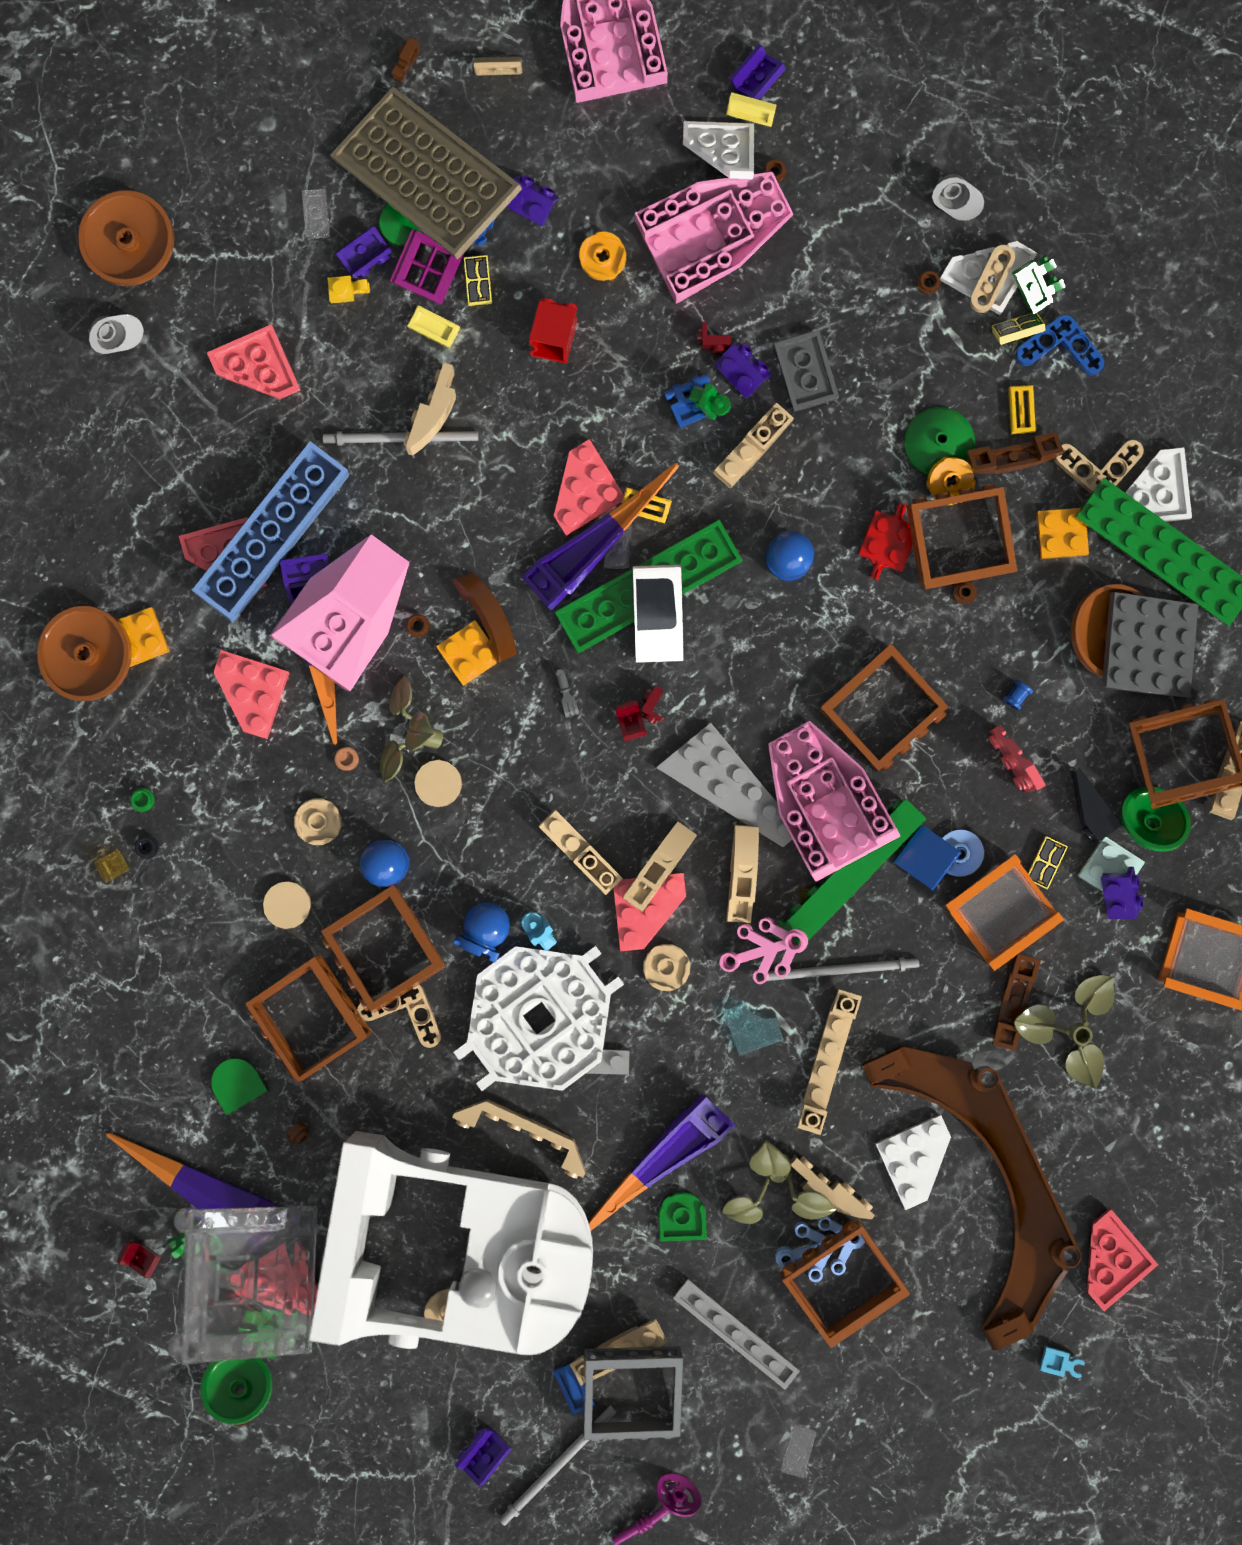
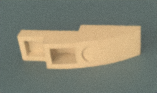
[404,363,456,456]
[713,403,794,489]
[1209,722,1242,820]
[538,809,623,895]
[623,822,697,912]
[726,825,759,923]
[790,1155,875,1219]
[570,1319,667,1386]

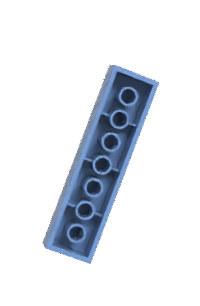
[192,441,349,623]

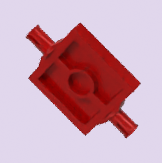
[857,503,913,581]

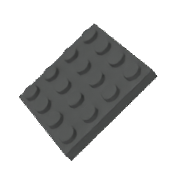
[1102,592,1198,699]

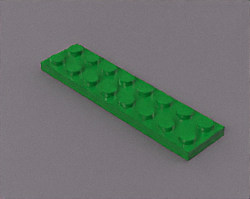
[1075,478,1242,626]
[555,520,743,654]

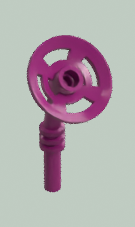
[611,1474,701,1545]

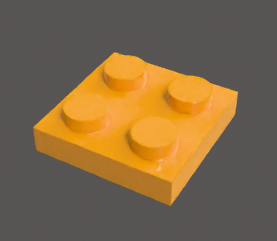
[1036,508,1089,559]
[119,607,170,667]
[436,620,497,686]

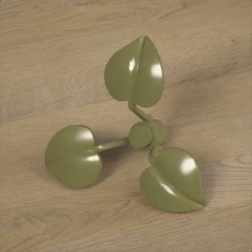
[380,675,443,783]
[1014,975,1115,1088]
[723,1140,836,1224]

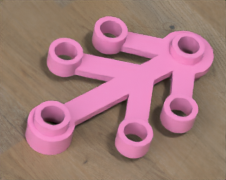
[720,917,808,984]

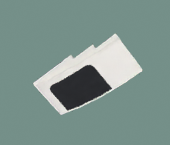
[633,565,683,662]

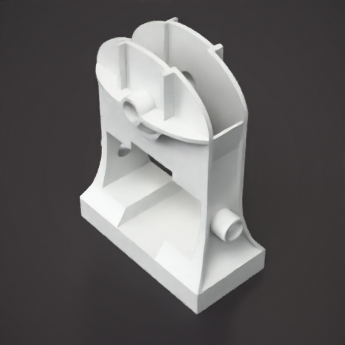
[310,1131,593,1355]

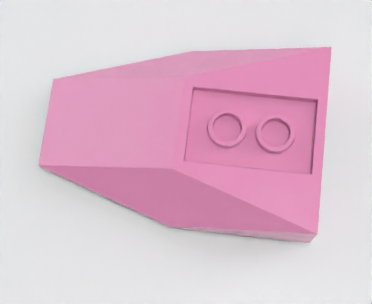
[560,0,668,103]
[635,172,793,304]
[269,535,409,691]
[768,721,900,881]

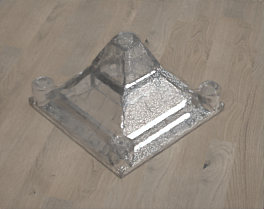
[168,1204,317,1364]

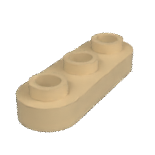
[970,245,1015,313]

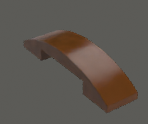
[966,432,1064,474]
[453,572,517,664]
[992,954,1041,1051]

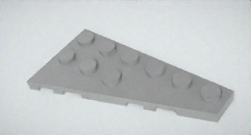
[656,723,792,847]

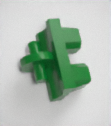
[689,383,731,420]

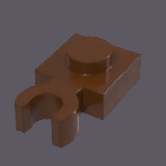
[391,37,420,83]

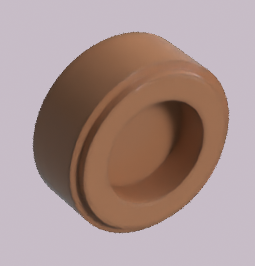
[334,747,359,771]

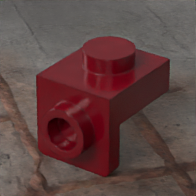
[697,322,731,354]
[641,686,664,725]
[615,701,647,742]
[117,1241,161,1278]

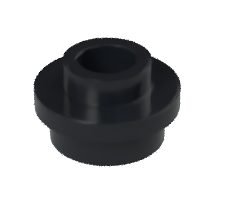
[135,836,159,859]

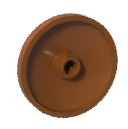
[78,190,174,286]
[1071,584,1144,678]
[37,606,132,701]

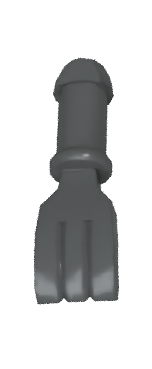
[555,667,579,718]

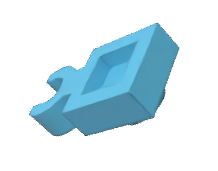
[1039,1345,1085,1378]

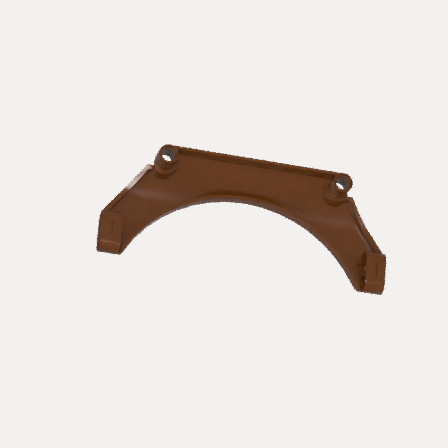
[861,1046,1082,1350]

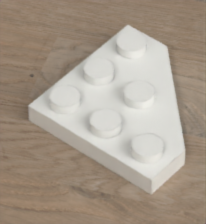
[683,121,754,179]
[940,241,1037,315]
[1125,448,1192,522]
[875,1114,951,1210]

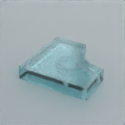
[723,1003,784,1056]

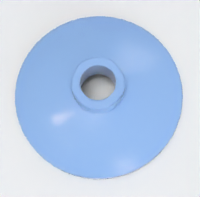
[942,830,984,877]

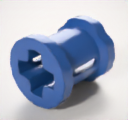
[1002,679,1033,711]

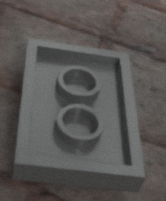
[774,330,839,412]

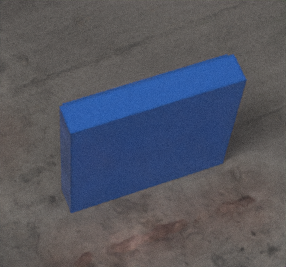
[894,825,961,891]

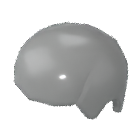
[459,1269,496,1309]

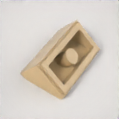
[474,57,522,75]

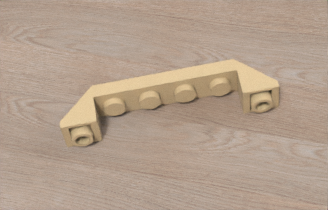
[797,989,862,1135]
[452,1099,585,1179]

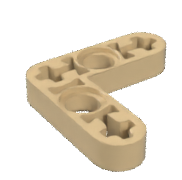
[1054,440,1144,494]
[357,984,441,1048]

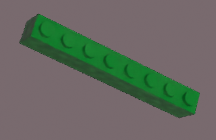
[772,799,927,954]

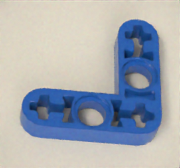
[1015,315,1104,376]

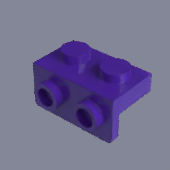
[730,44,786,100]
[506,175,559,226]
[335,225,392,279]
[714,342,771,398]
[1101,866,1143,919]
[454,1428,513,1486]

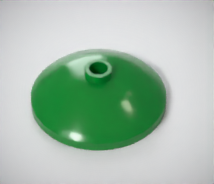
[904,407,975,476]
[1121,787,1191,852]
[200,1350,272,1425]

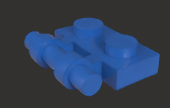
[664,373,710,429]

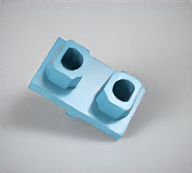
[521,912,557,951]

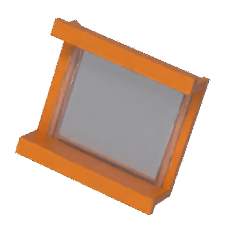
[946,854,1064,971]
[1158,909,1242,1011]

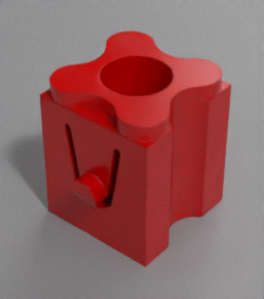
[529,298,578,364]

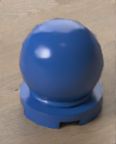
[765,530,815,581]
[360,840,410,887]
[453,901,510,962]

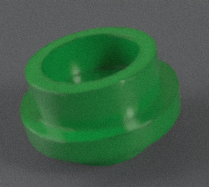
[130,788,155,812]

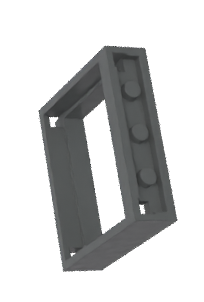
[582,1346,683,1442]

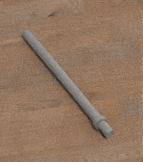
[323,431,479,446]
[762,957,919,981]
[499,1405,617,1526]

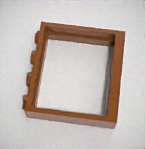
[906,483,1018,589]
[819,644,948,772]
[1129,699,1242,809]
[321,885,447,1013]
[246,954,373,1083]
[780,1218,910,1348]

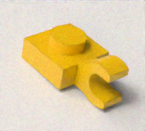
[328,276,370,303]

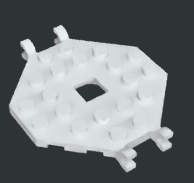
[453,946,624,1091]

